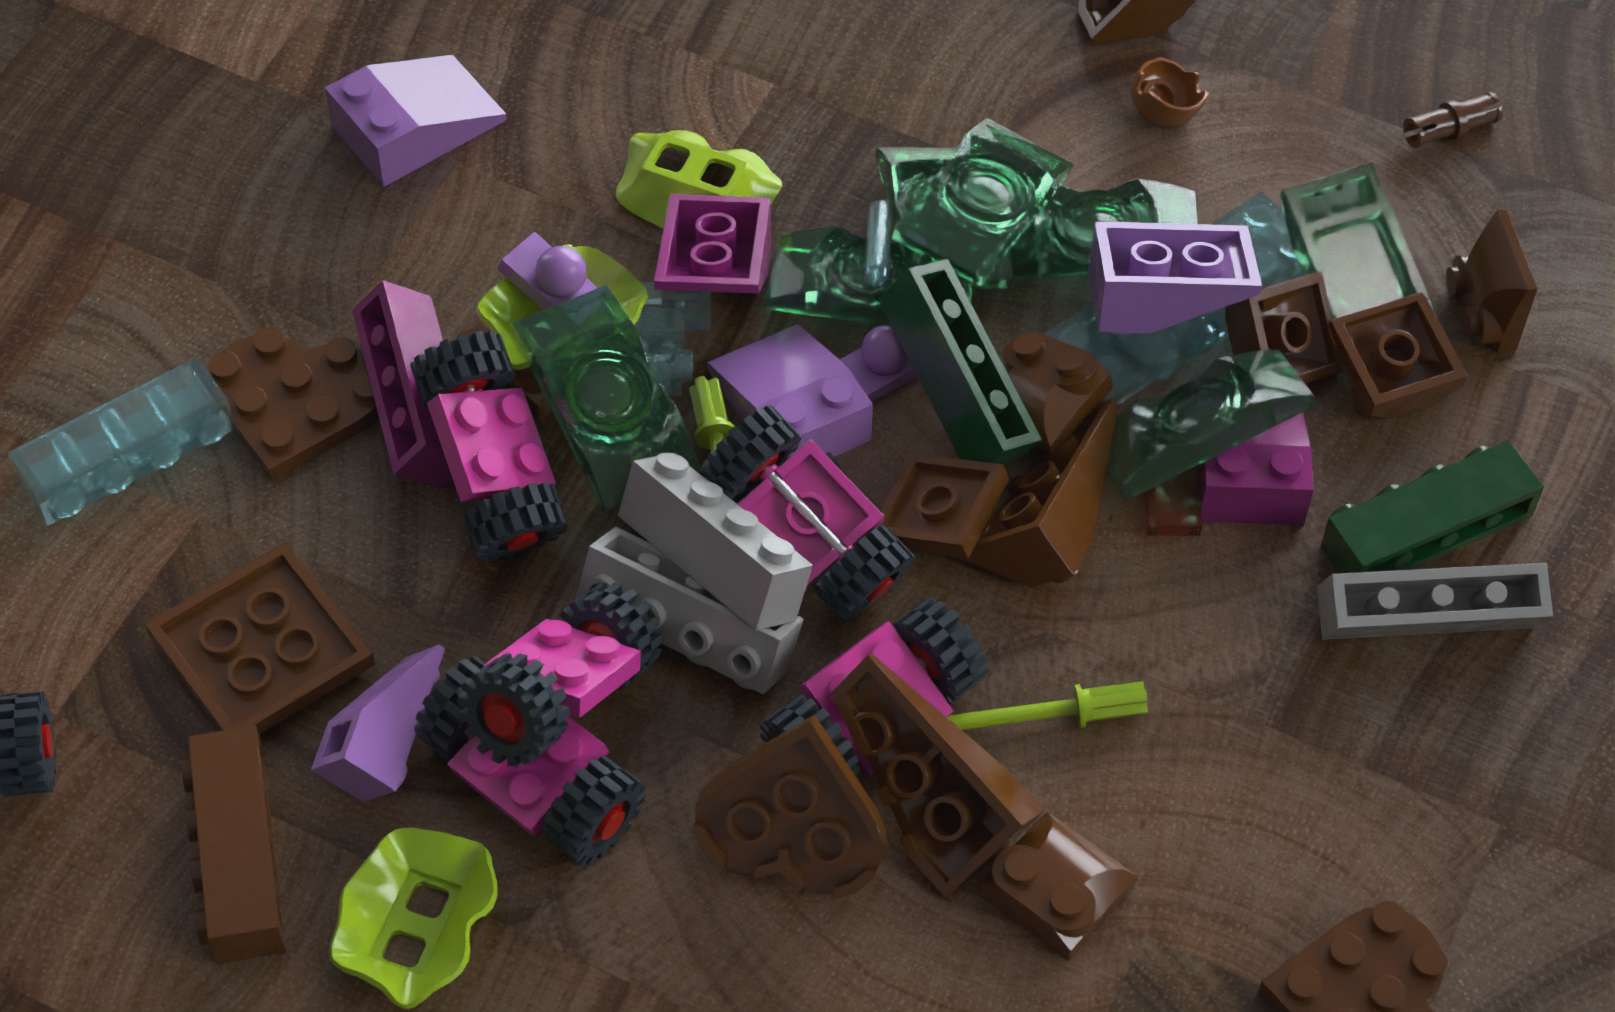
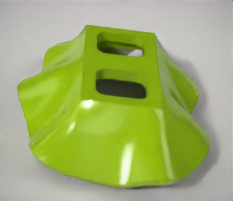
[616,130,782,229]
[476,246,649,370]
[329,827,498,1009]

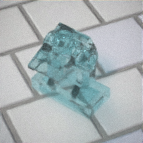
[619,282,712,396]

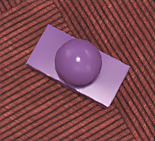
[497,231,611,338]
[840,325,918,403]

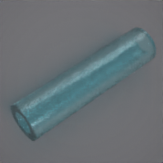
[864,200,893,285]

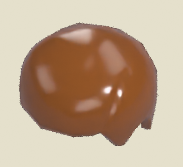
[1131,57,1209,128]

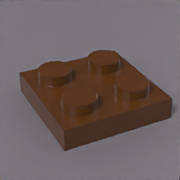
[877,453,1009,559]

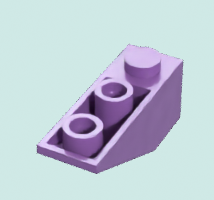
[311,645,445,802]

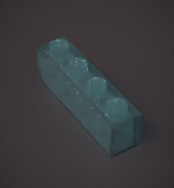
[8,357,233,526]

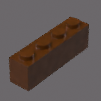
[181,726,286,964]

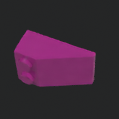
[654,194,771,294]
[1194,387,1314,525]

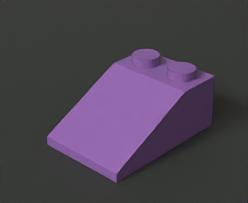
[325,55,507,187]
[1088,222,1262,335]
[707,324,873,467]

